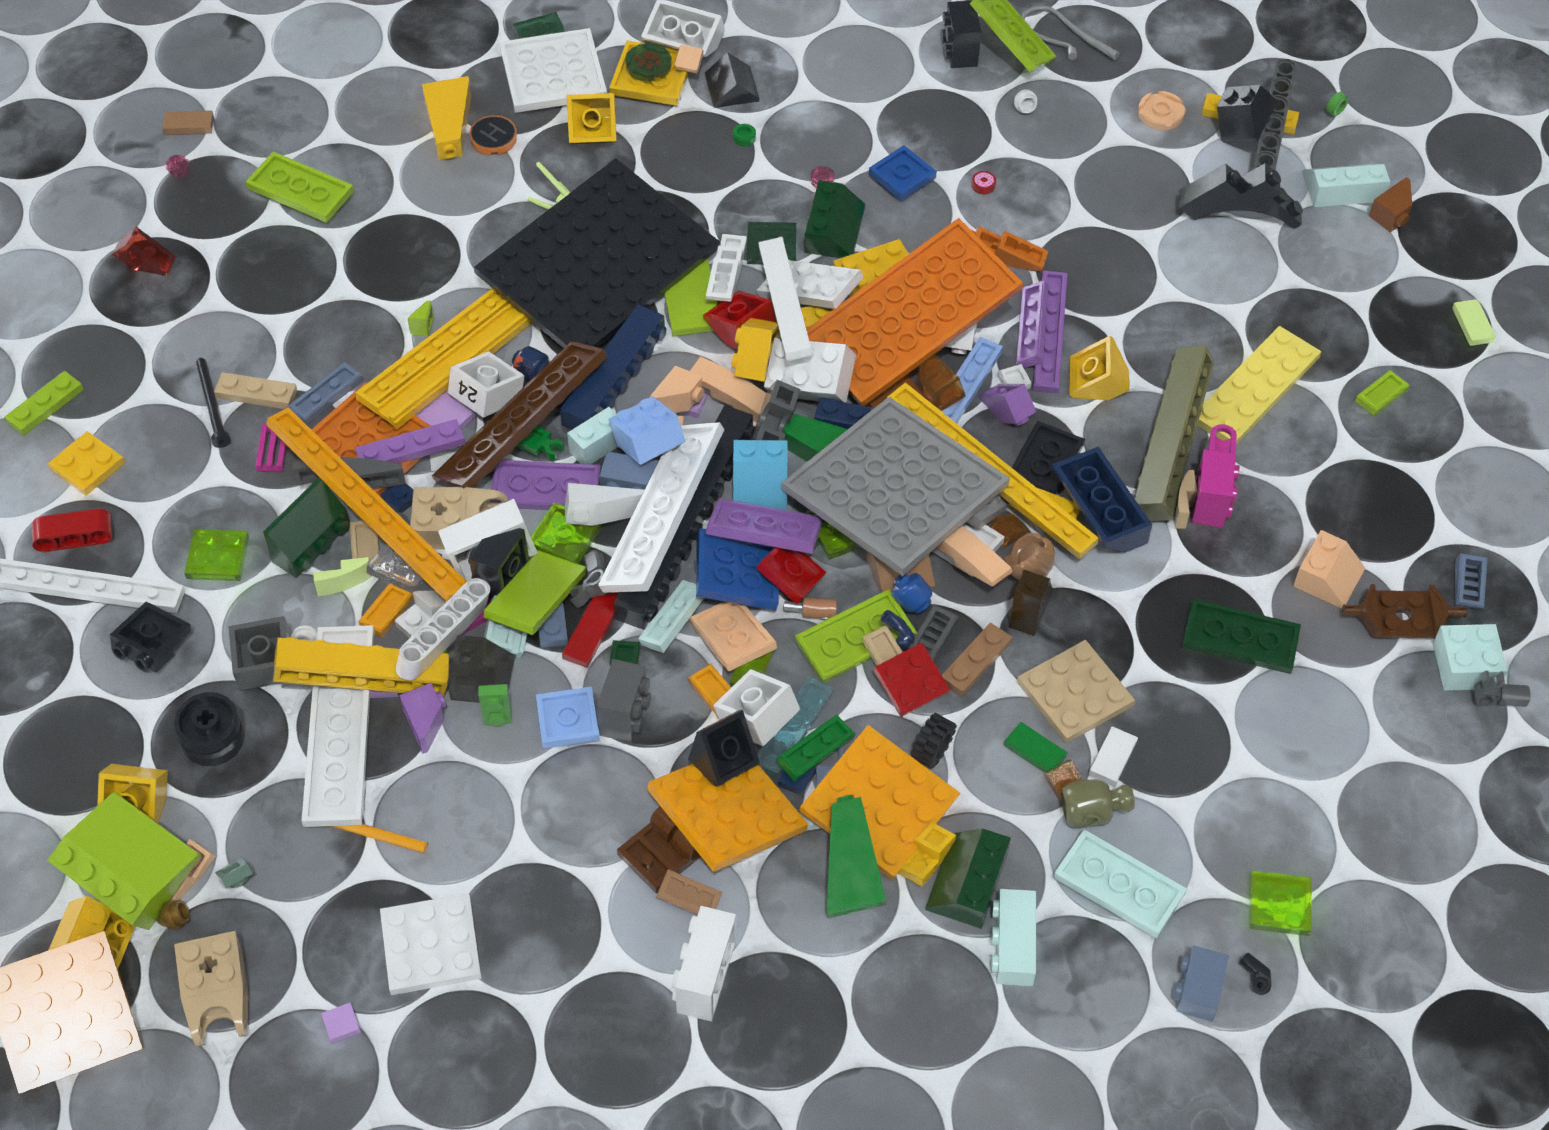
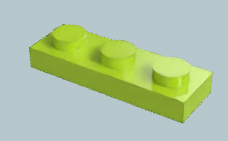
[4,371,84,436]

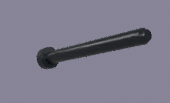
[196,357,231,448]

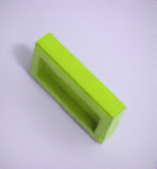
[1355,370,1410,417]

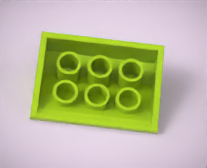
[47,792,201,930]

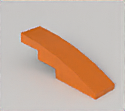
[972,226,1048,271]

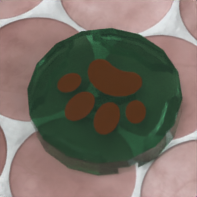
[625,43,672,82]

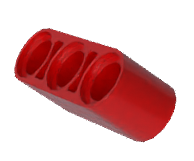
[32,509,112,552]

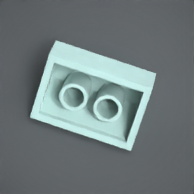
[1302,164,1391,207]

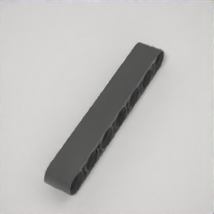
[1253,59,1297,170]

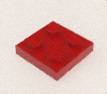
[756,547,827,604]
[873,642,950,718]

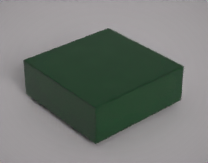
[609,640,641,665]

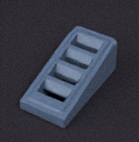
[1455,553,1488,610]

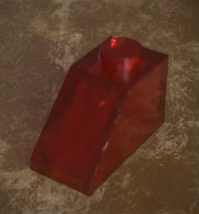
[112,226,176,276]

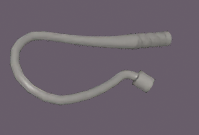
[1022,6,1119,60]

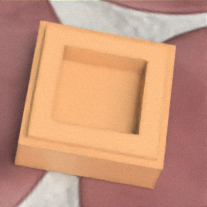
[675,44,704,74]

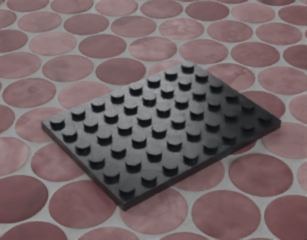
[474,158,721,348]

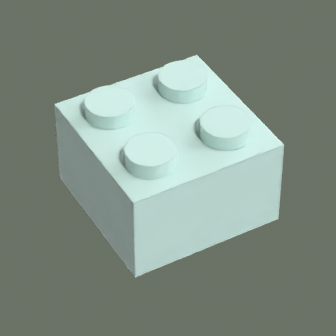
[1433,624,1508,691]

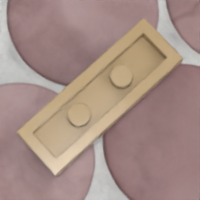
[214,372,297,409]

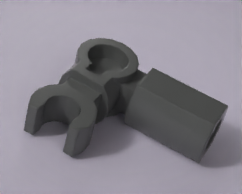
[570,550,608,608]
[1474,670,1531,707]

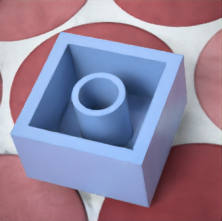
[608,396,686,465]

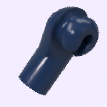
[881,610,915,649]

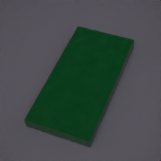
[1181,599,1301,674]

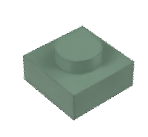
[215,858,253,888]

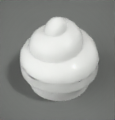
[1014,90,1037,113]
[291,625,317,641]

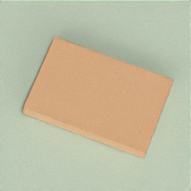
[689,601,777,672]

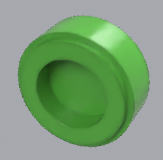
[1326,92,1349,116]

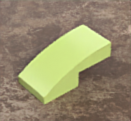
[313,557,372,596]

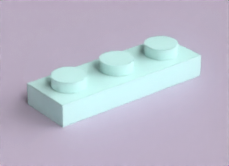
[638,580,704,653]

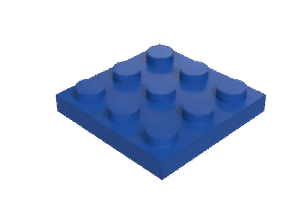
[696,528,779,611]

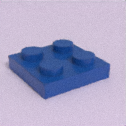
[869,145,937,201]

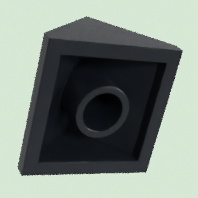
[705,52,759,108]
[688,710,760,786]

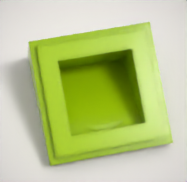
[408,300,434,336]

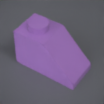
[978,384,1036,426]
[399,683,446,754]

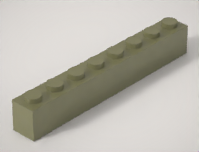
[1133,345,1214,521]

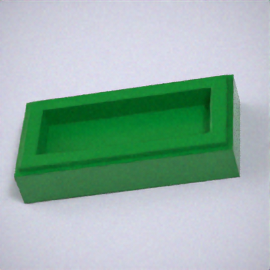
[1004,722,1068,777]

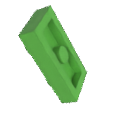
[478,684,512,726]

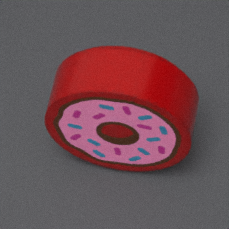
[972,171,996,194]

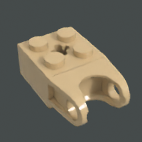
[410,487,508,550]
[174,931,249,1047]

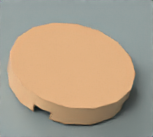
[1138,91,1186,130]

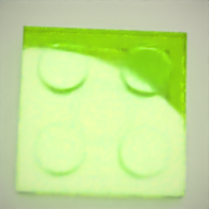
[531,502,602,564]
[184,529,249,581]
[1249,870,1312,936]

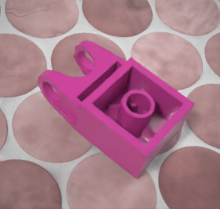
[1191,424,1240,528]

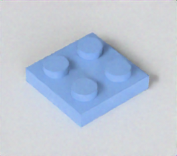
[536,687,600,748]

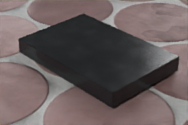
[1012,421,1085,495]

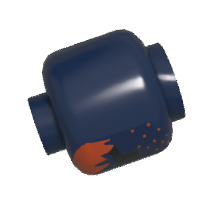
[512,346,550,382]

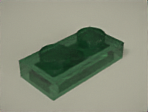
[513,12,564,39]

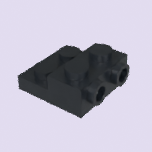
[110,601,191,673]

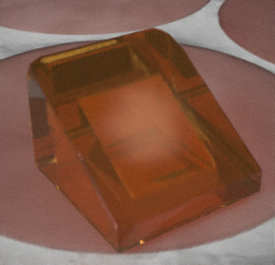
[990,514,1029,548]

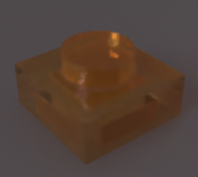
[1044,759,1082,799]

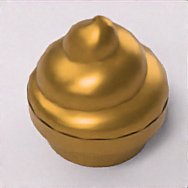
[157,900,190,930]

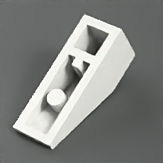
[565,483,645,526]

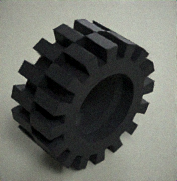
[910,712,957,769]

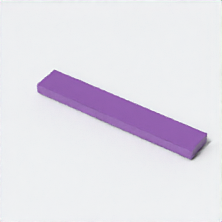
[1033,271,1068,393]

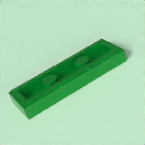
[776,714,856,782]

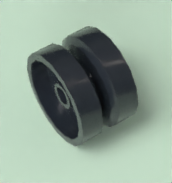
[174,692,245,766]

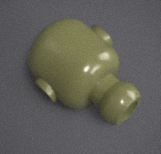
[1062,779,1135,828]

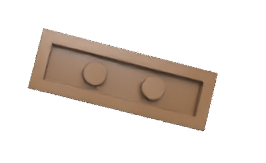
[942,622,1013,697]

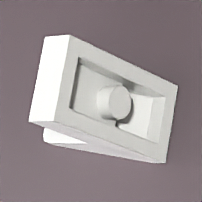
[394,590,446,638]

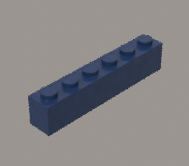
[560,305,667,430]

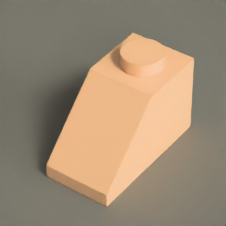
[650,366,704,413]

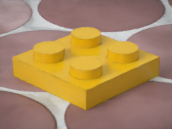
[47,431,125,496]

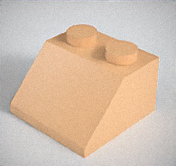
[1293,530,1365,609]

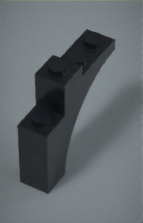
[1179,163,1303,229]

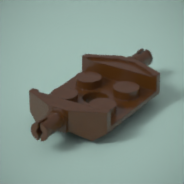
[1342,584,1467,638]

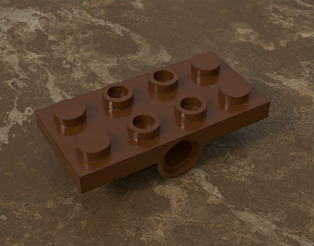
[617,806,701,893]

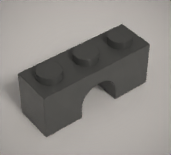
[751,379,800,441]

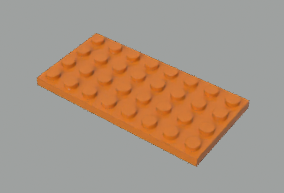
[806,218,1024,406]

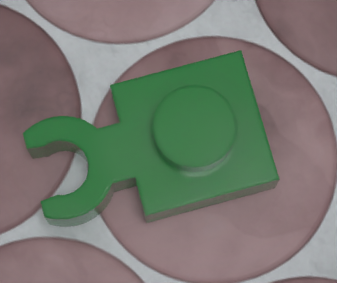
[516,426,564,461]

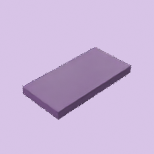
[489,460,601,511]
[706,498,823,554]

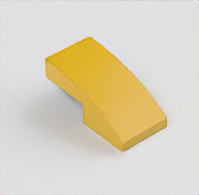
[898,822,956,887]

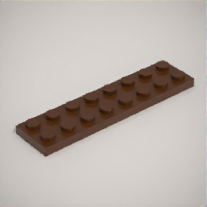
[432,341,607,489]

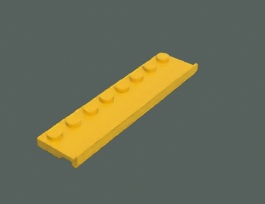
[355,288,533,429]

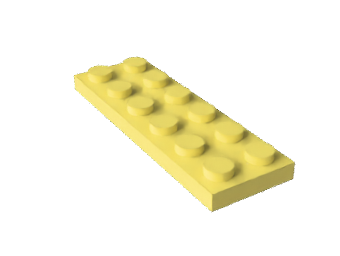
[1197,326,1322,445]

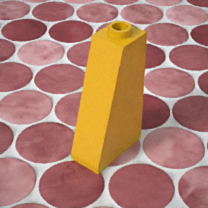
[422,76,471,160]

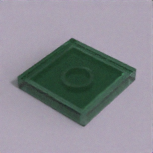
[747,222,796,264]

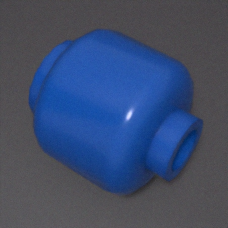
[892,573,932,614]

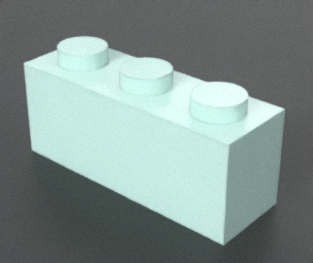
[991,889,1036,986]

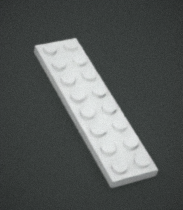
[598,422,724,593]
[302,625,375,827]

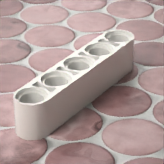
[396,578,490,680]

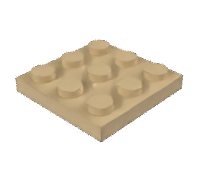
[1017,640,1135,744]

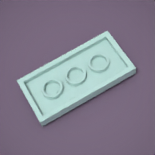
[1053,829,1187,939]

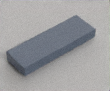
[287,362,363,425]

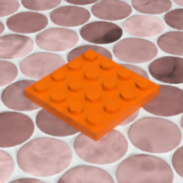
[312,382,431,496]

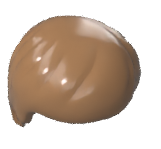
[1004,533,1055,580]

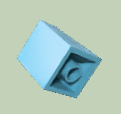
[733,440,787,510]

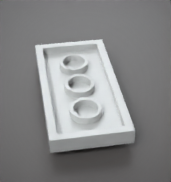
[756,260,864,309]

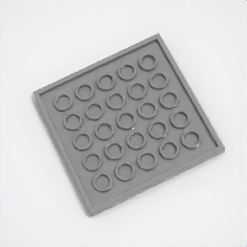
[782,397,1010,576]

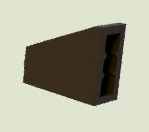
[1009,570,1053,636]

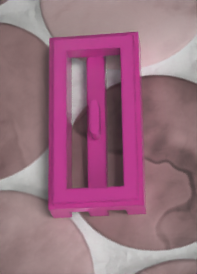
[255,424,287,471]

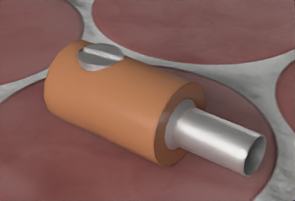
[784,597,837,619]

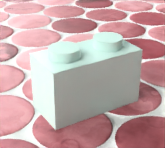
[567,407,618,464]

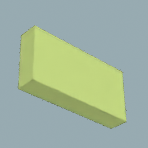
[1452,299,1496,346]

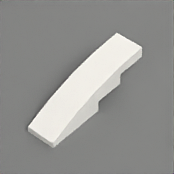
[706,234,747,302]

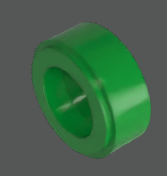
[732,124,756,147]

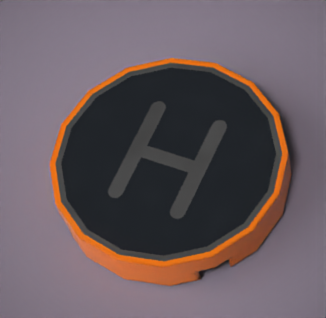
[469,115,517,155]

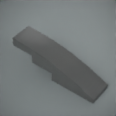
[292,457,406,490]

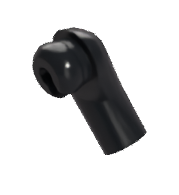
[1239,952,1272,995]

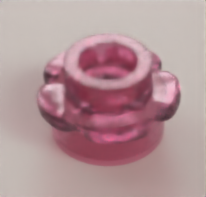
[166,155,190,177]

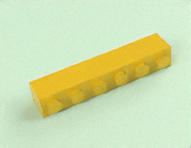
[273,637,449,697]

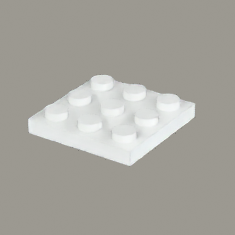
[380,893,482,995]

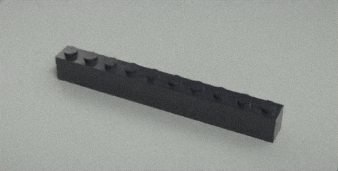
[613,405,755,630]

